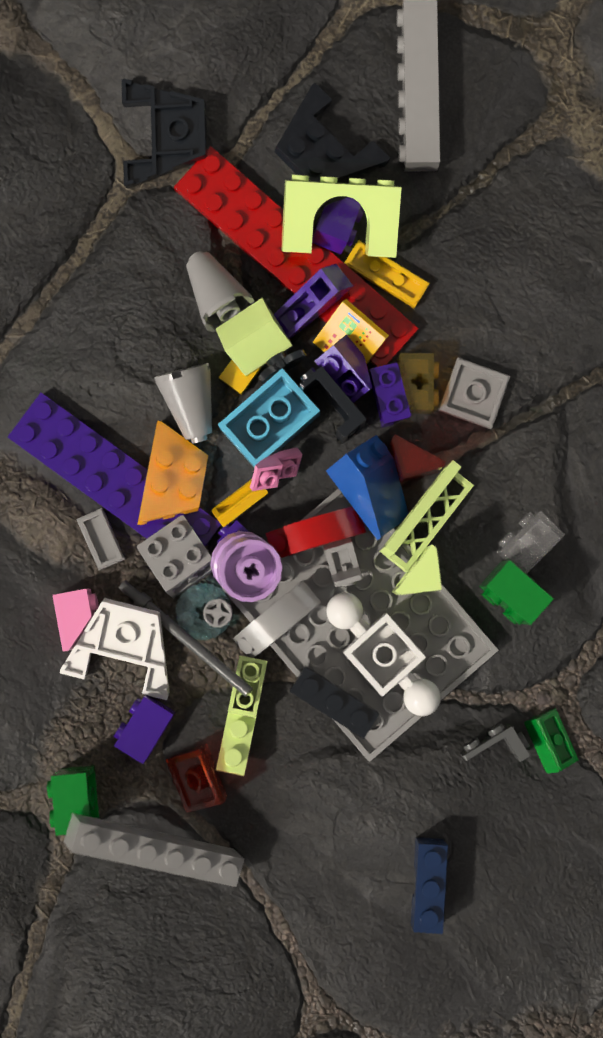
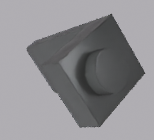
[460,723,530,762]

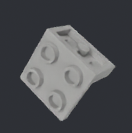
[137,515,212,599]

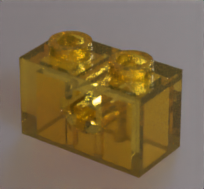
[398,353,439,414]

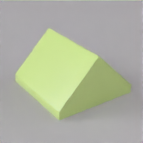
[216,298,293,376]
[392,545,442,595]

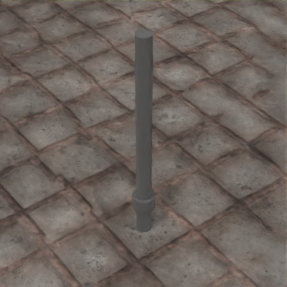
[119,580,253,697]

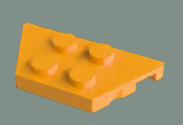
[137,421,208,525]

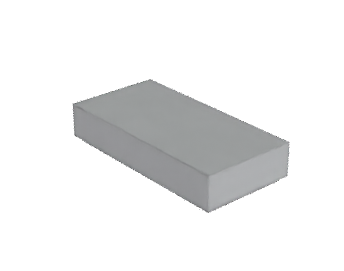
[76,508,126,571]

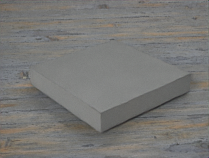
[438,357,510,429]

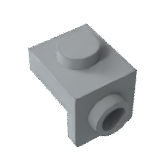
[323,538,363,587]

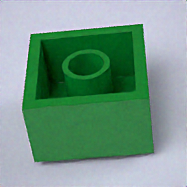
[479,560,553,625]
[47,765,100,836]

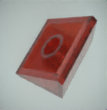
[388,435,446,483]
[166,743,227,813]

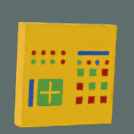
[313,299,389,365]

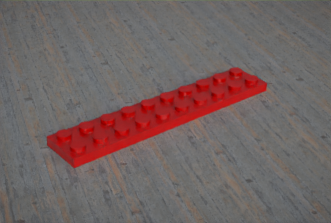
[174,146,419,367]

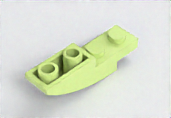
[216,656,267,776]

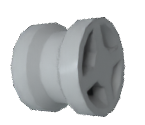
[203,599,233,627]

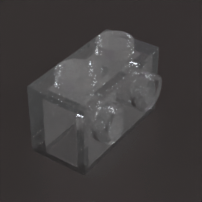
[497,511,565,574]

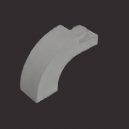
[233,580,321,658]

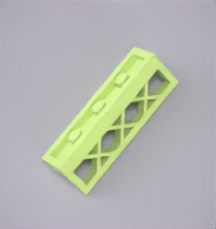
[379,460,474,572]

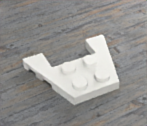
[60,598,170,700]

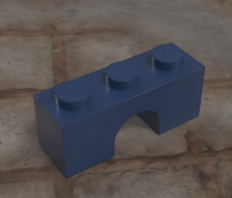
[411,837,448,934]

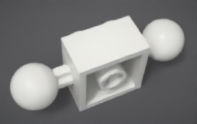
[326,592,441,716]

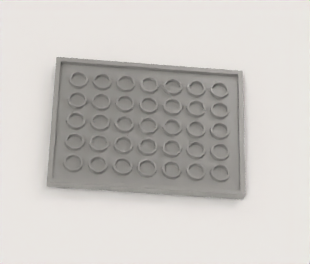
[222,488,499,762]

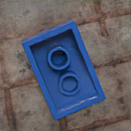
[326,435,409,540]

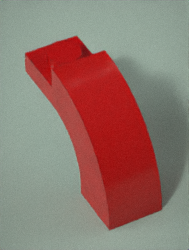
[266,507,366,559]

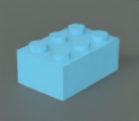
[218,368,320,468]

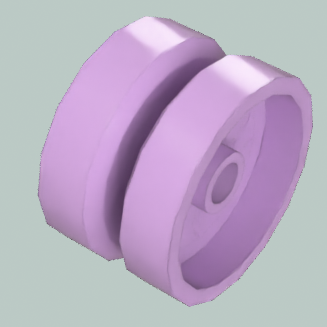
[211,531,282,602]

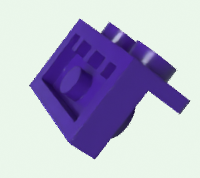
[369,363,411,428]

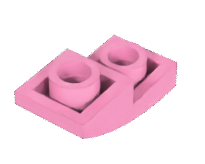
[250,448,303,491]

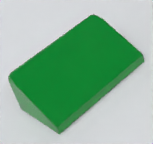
[524,708,579,774]

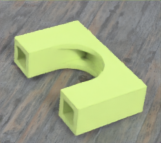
[281,175,402,258]

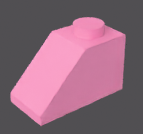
[53,589,99,651]

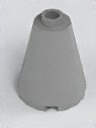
[186,251,255,332]
[154,363,212,443]

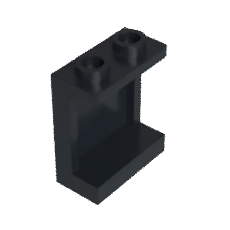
[300,366,366,444]

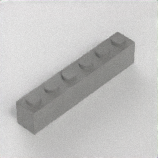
[397,0,440,171]
[64,813,245,887]

